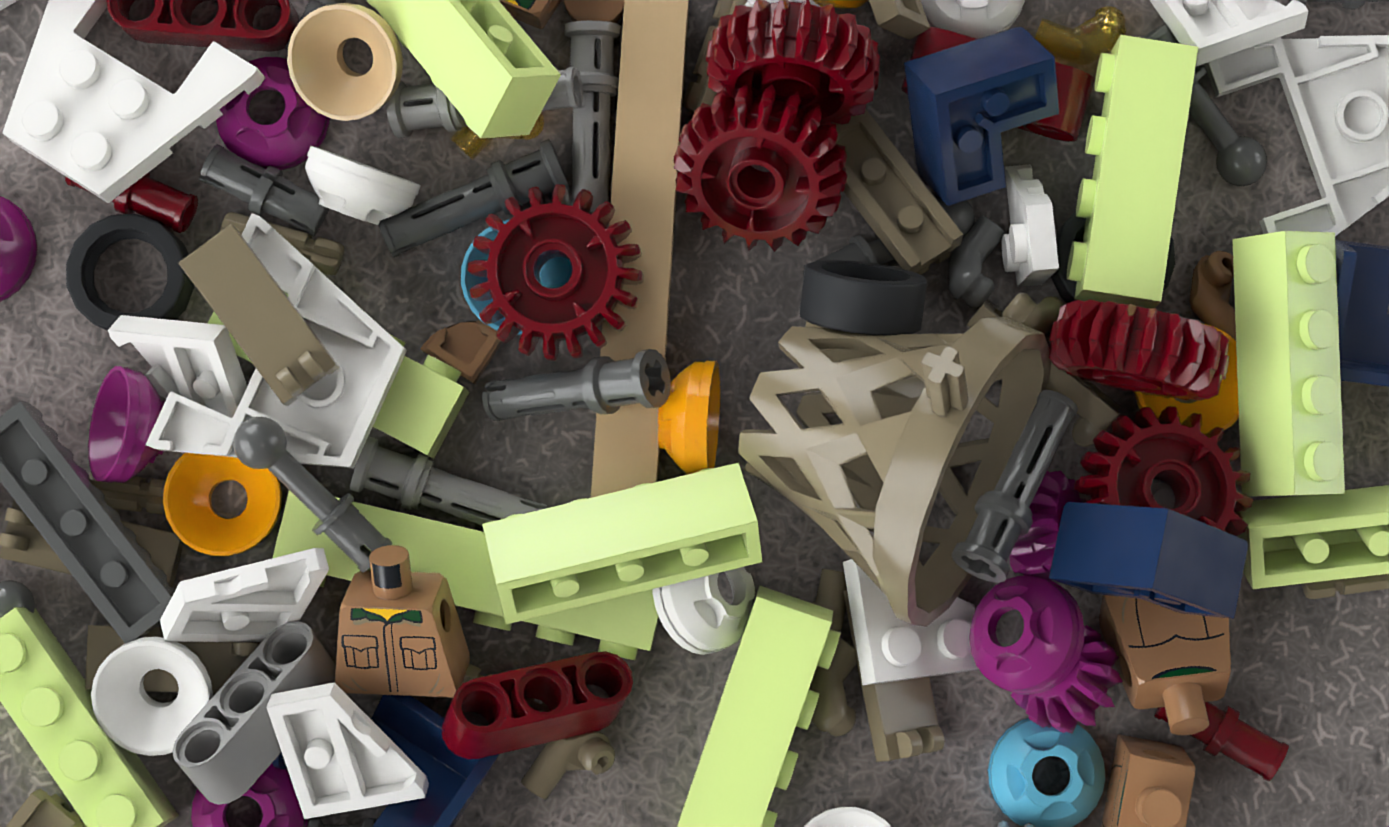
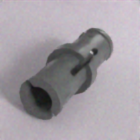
[199,144,330,237]

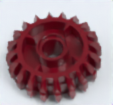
[706,0,880,125]
[673,83,848,252]
[468,184,644,361]
[1049,299,1229,401]
[1074,406,1254,536]

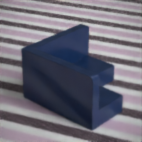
[904,27,1059,206]
[1335,240,1389,387]
[1049,502,1248,619]
[371,695,499,827]

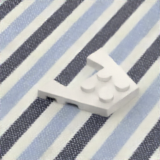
[2,0,265,203]
[1204,35,1389,236]
[146,213,407,469]

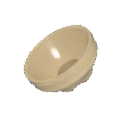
[287,3,403,121]

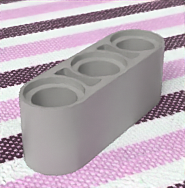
[172,621,336,805]

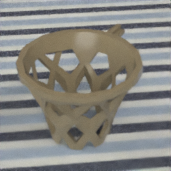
[738,317,1051,627]

